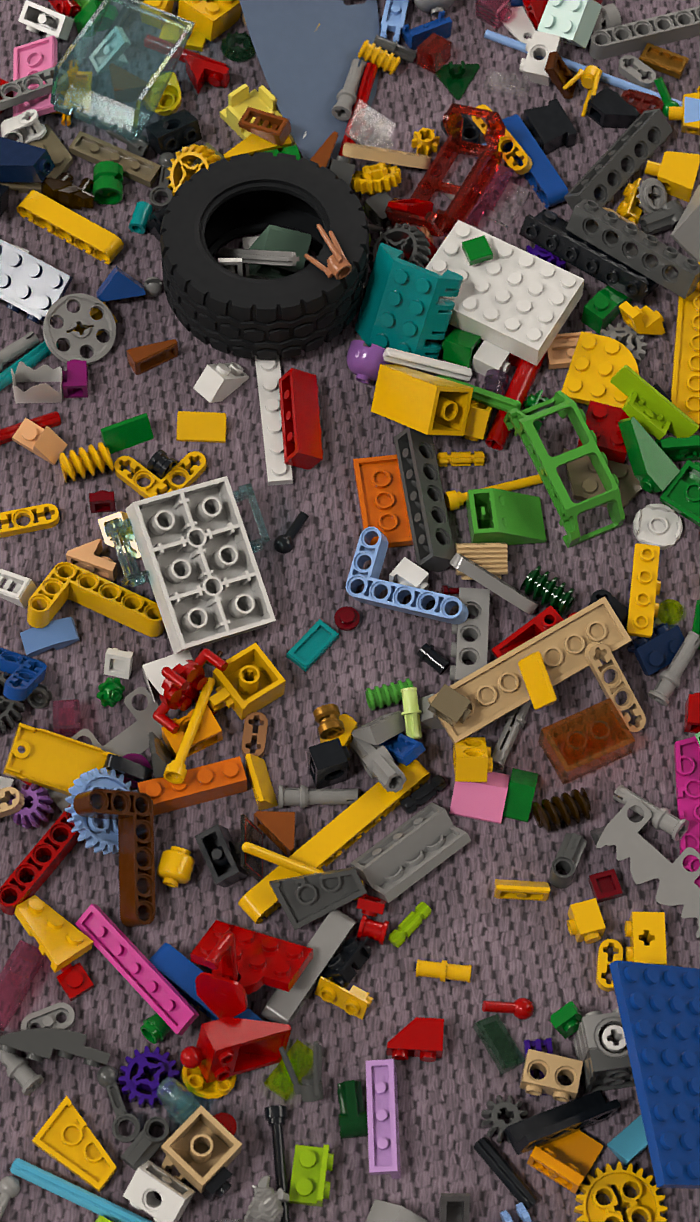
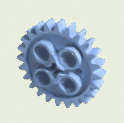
[65,767,138,855]

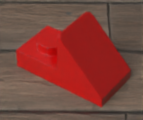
[185,55,230,95]

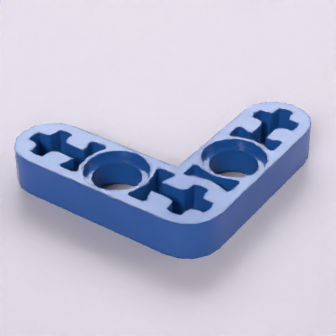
[0,648,47,701]

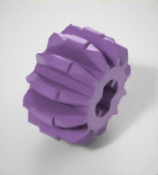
[8,783,54,829]

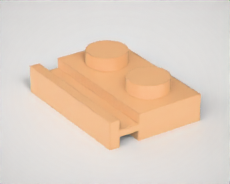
[546,331,592,369]

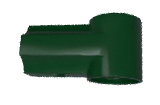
[337,1080,368,1139]

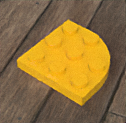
[561,331,640,409]

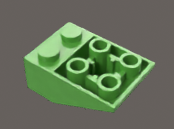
[466,488,546,545]

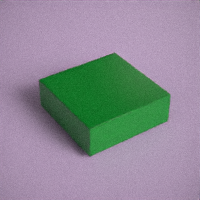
[462,235,493,266]

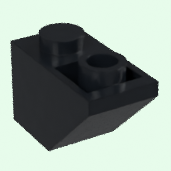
[586,86,640,129]

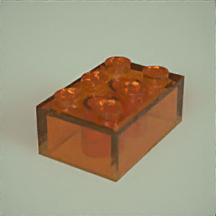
[538,698,635,785]

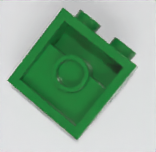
[660,460,700,527]

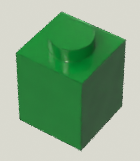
[441,328,481,368]

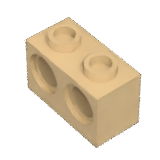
[520,1049,583,1102]

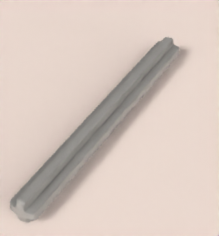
[217,248,300,267]

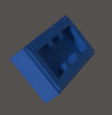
[379,733,426,766]

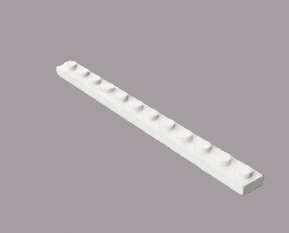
[242,236,293,486]

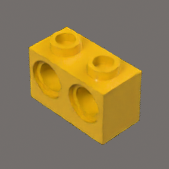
[453,737,493,782]

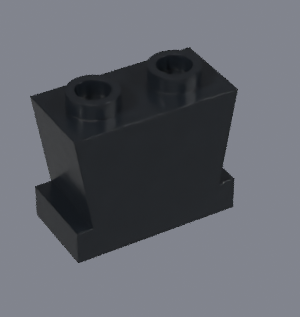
[522,98,577,155]

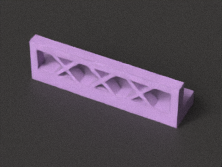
[366,1059,401,1179]

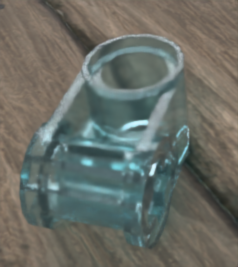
[157,1077,201,1127]

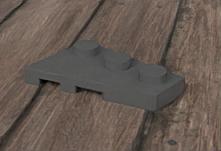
[269,867,367,930]

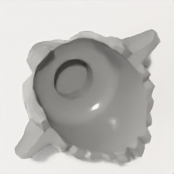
[238,1175,290,1222]

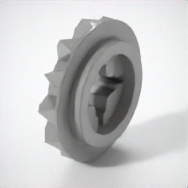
[636,178,668,213]

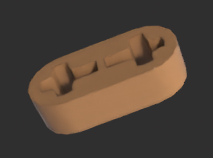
[242,712,268,758]

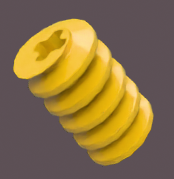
[59,442,114,482]

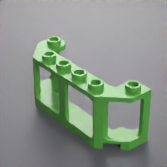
[503,391,625,548]

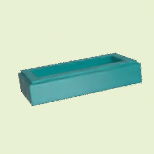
[286,619,339,672]

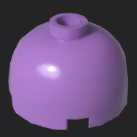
[346,340,394,384]

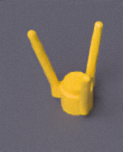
[563,65,602,117]

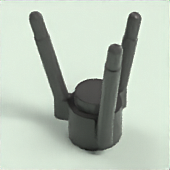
[107,114,150,158]
[279,1041,324,1102]

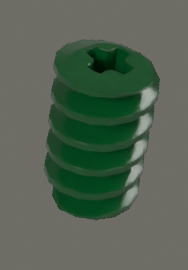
[520,565,576,618]

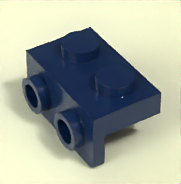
[627,622,685,676]

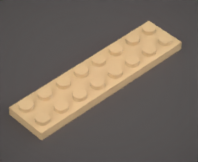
[428,597,632,744]

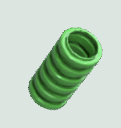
[365,678,413,711]

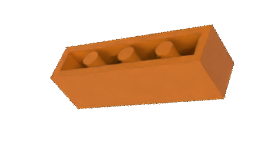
[137,756,247,816]

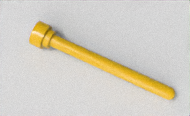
[444,472,559,511]
[163,677,215,784]
[242,842,363,901]

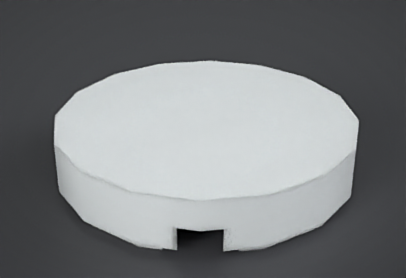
[633,504,683,550]

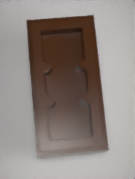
[545,51,577,99]

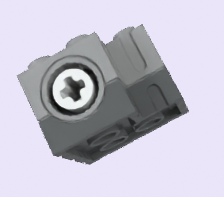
[573,1008,635,1094]

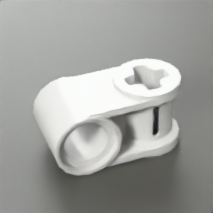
[0,109,47,144]

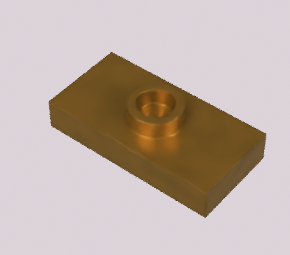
[639,43,689,79]

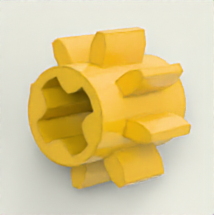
[411,127,440,156]

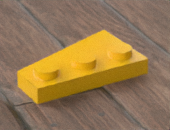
[32,1096,117,1193]

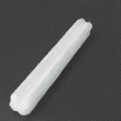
[383,347,472,382]

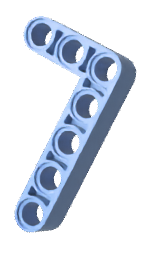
[346,527,469,625]

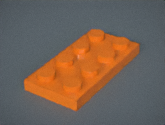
[353,454,413,548]

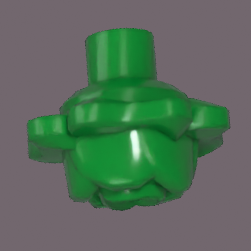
[96,677,125,707]

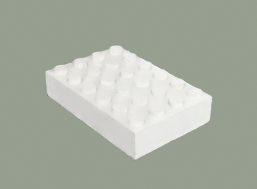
[425,220,584,366]
[125,476,276,654]

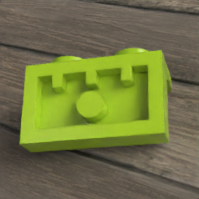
[289,1144,334,1207]

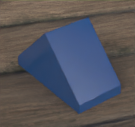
[96,266,146,302]

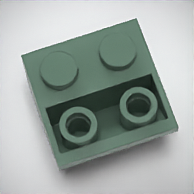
[248,225,311,279]

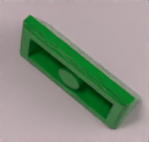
[100,413,153,454]

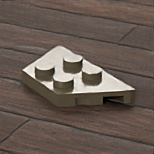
[0,124,73,193]
[563,448,642,509]

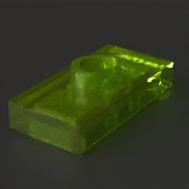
[264,1039,313,1101]

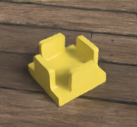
[220,84,282,140]

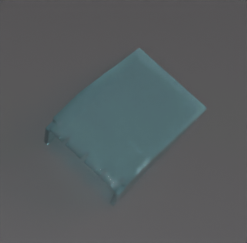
[50,0,194,140]

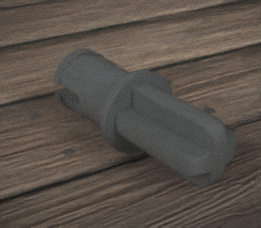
[373,35,417,63]

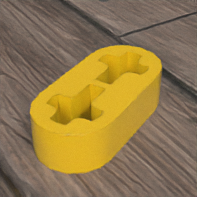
[596,939,623,992]

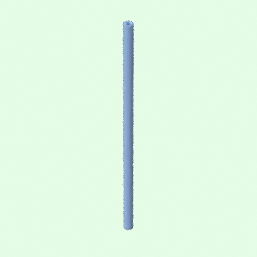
[484,29,682,107]

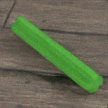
[437,375,521,412]

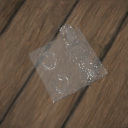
[345,99,396,149]

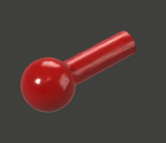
[482,998,534,1020]

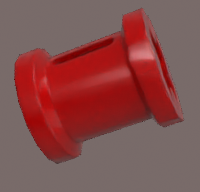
[357,914,389,945]

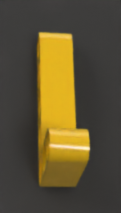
[27,562,165,637]

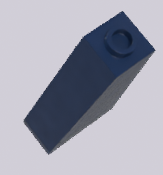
[0,137,55,183]

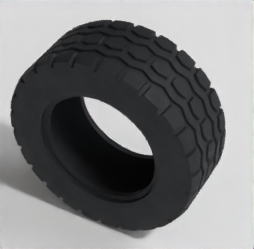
[160,152,369,360]

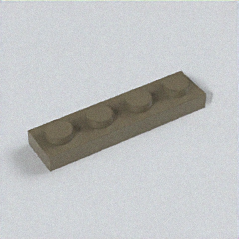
[69,131,161,188]

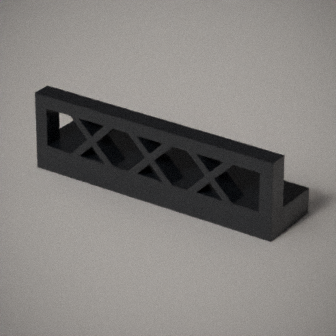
[504,1090,621,1155]

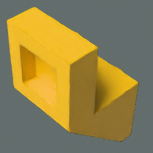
[619,301,665,335]

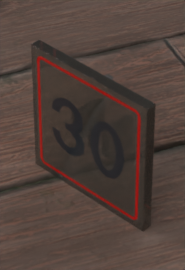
[235,815,264,882]

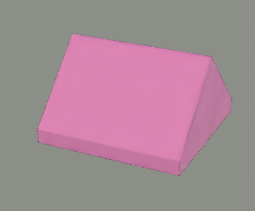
[449,772,510,824]

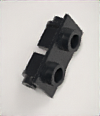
[322,936,371,987]

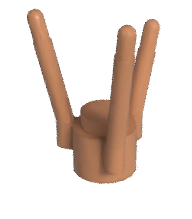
[304,224,352,279]

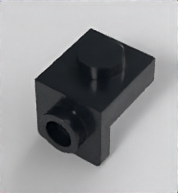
[202,1166,232,1202]

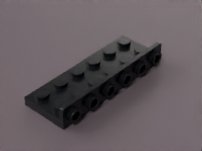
[519,209,660,303]

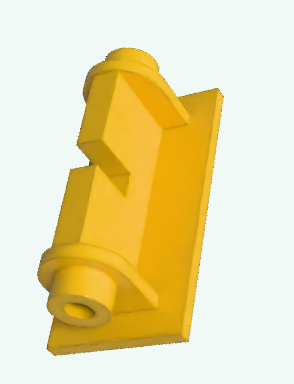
[616,177,642,224]
[315,976,374,1020]

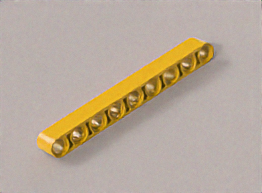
[238,759,431,924]

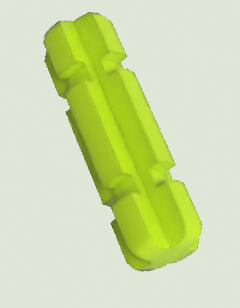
[388,902,432,948]

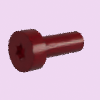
[441,585,464,595]

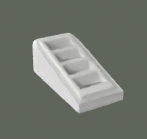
[0,569,37,608]

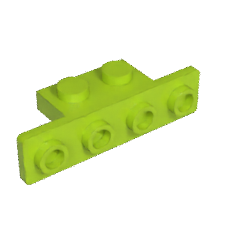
[610,365,699,440]

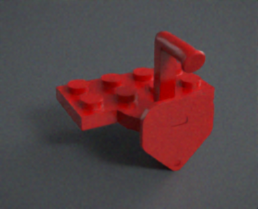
[190,920,314,1019]

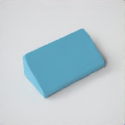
[607,1115,648,1167]

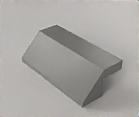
[350,802,471,903]

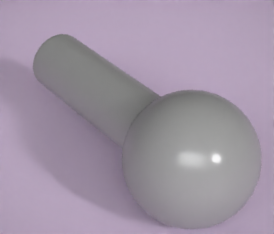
[0,1176,21,1220]

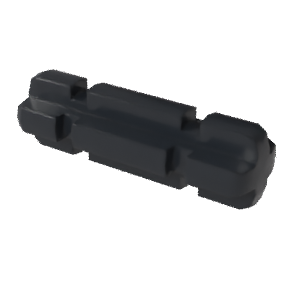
[400,775,447,814]

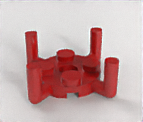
[153,648,228,734]

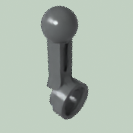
[149,152,176,210]
[97,1065,140,1143]

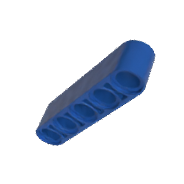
[495,114,568,209]
[149,942,263,1021]

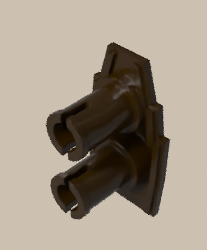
[41,172,94,210]

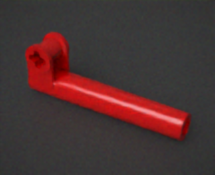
[485,351,547,450]

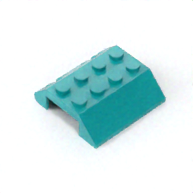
[354,243,463,359]

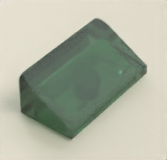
[474,1014,525,1075]

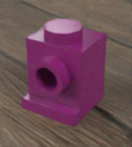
[62,359,88,398]

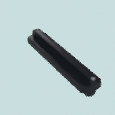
[474,1137,538,1210]

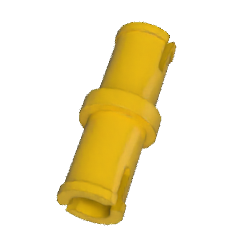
[416,959,472,983]

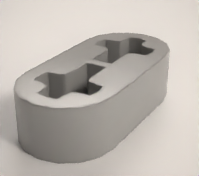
[618,55,656,89]

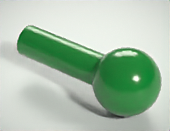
[654,76,679,118]

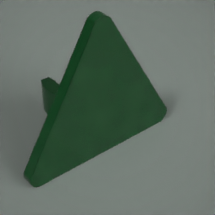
[431,61,480,100]

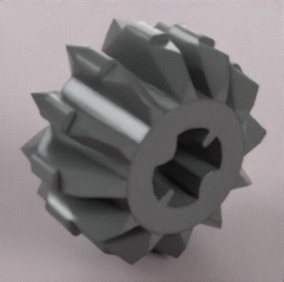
[481,1095,528,1143]

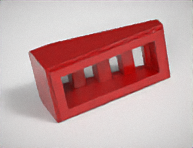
[387,198,434,221]

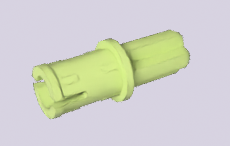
[401,687,422,740]

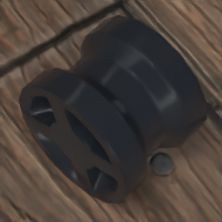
[147,449,178,479]

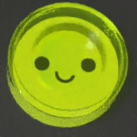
[658,599,683,625]

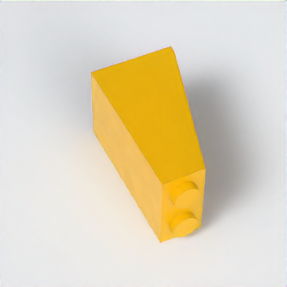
[371,364,474,436]

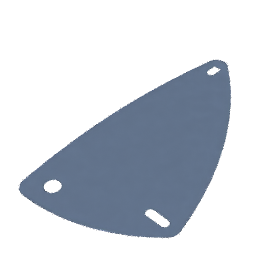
[239,0,380,168]

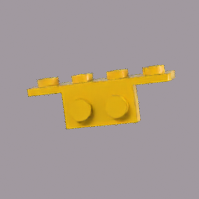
[627,543,661,638]

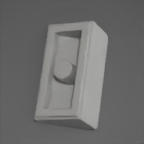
[351,711,406,745]

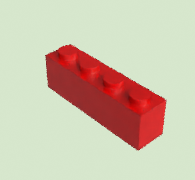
[279,368,323,470]

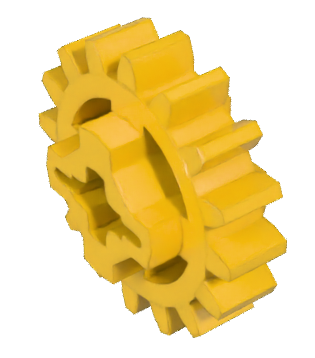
[351,163,402,195]

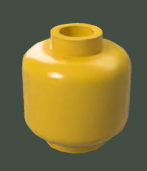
[157,846,195,888]

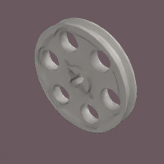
[43,293,116,365]

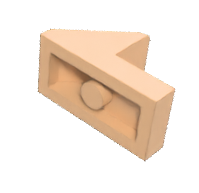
[12,418,67,465]
[66,539,118,582]

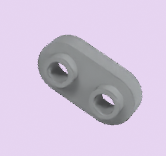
[21,1002,76,1030]

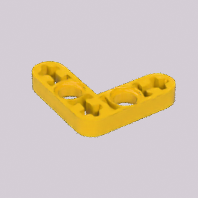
[114,451,206,499]

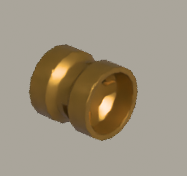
[313,704,345,740]

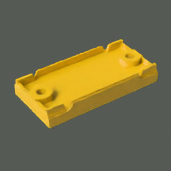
[3,723,119,796]

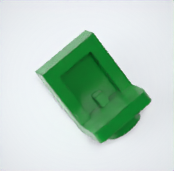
[550,1001,583,1039]

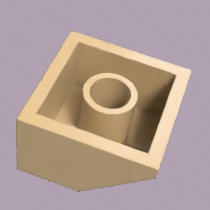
[161,1106,242,1193]

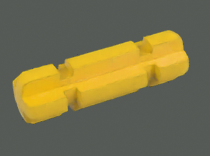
[437,451,485,467]

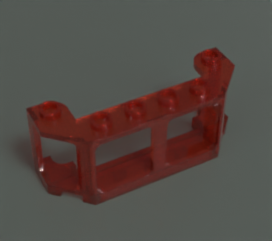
[385,103,506,237]

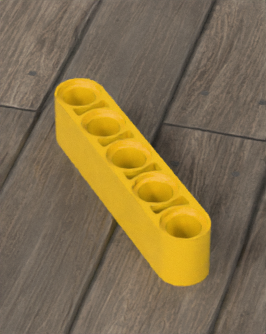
[17,190,124,265]

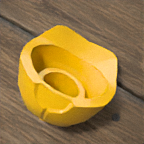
[147,71,182,116]

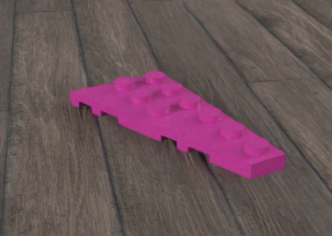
[674,736,700,888]

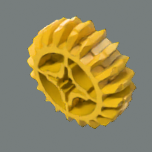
[166,144,221,196]

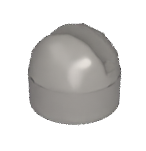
[144,276,163,297]

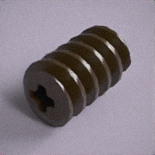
[532,787,591,833]

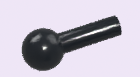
[274,511,309,554]

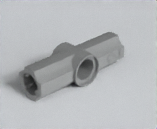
[349,737,406,793]

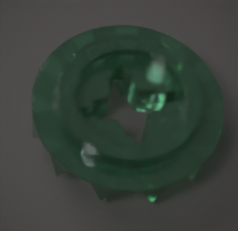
[221,30,256,62]

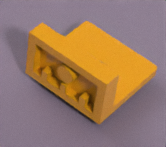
[527,1130,603,1194]

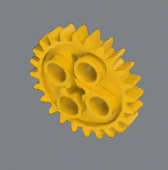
[574,1162,668,1222]

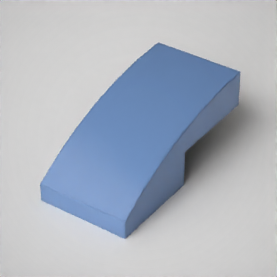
[20,617,80,657]

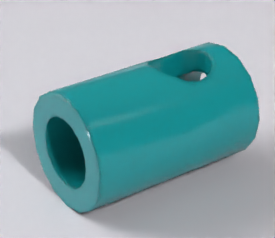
[128,201,153,234]

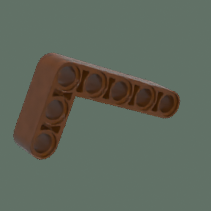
[73,789,156,928]

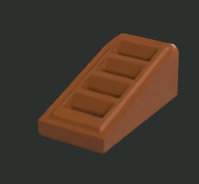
[238,107,291,146]
[310,131,338,168]
[126,339,179,375]

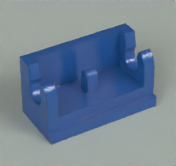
[401,10,452,50]

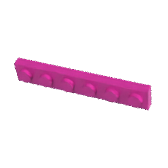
[75,904,199,1035]

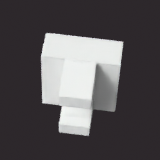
[104,648,133,680]

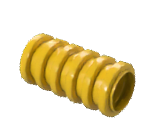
[358,40,401,75]

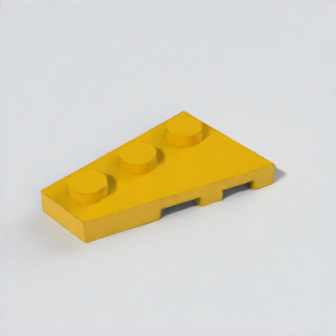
[14,895,94,973]

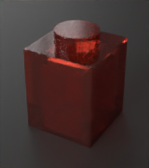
[417,32,451,74]

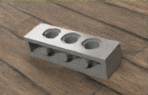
[449,587,490,683]

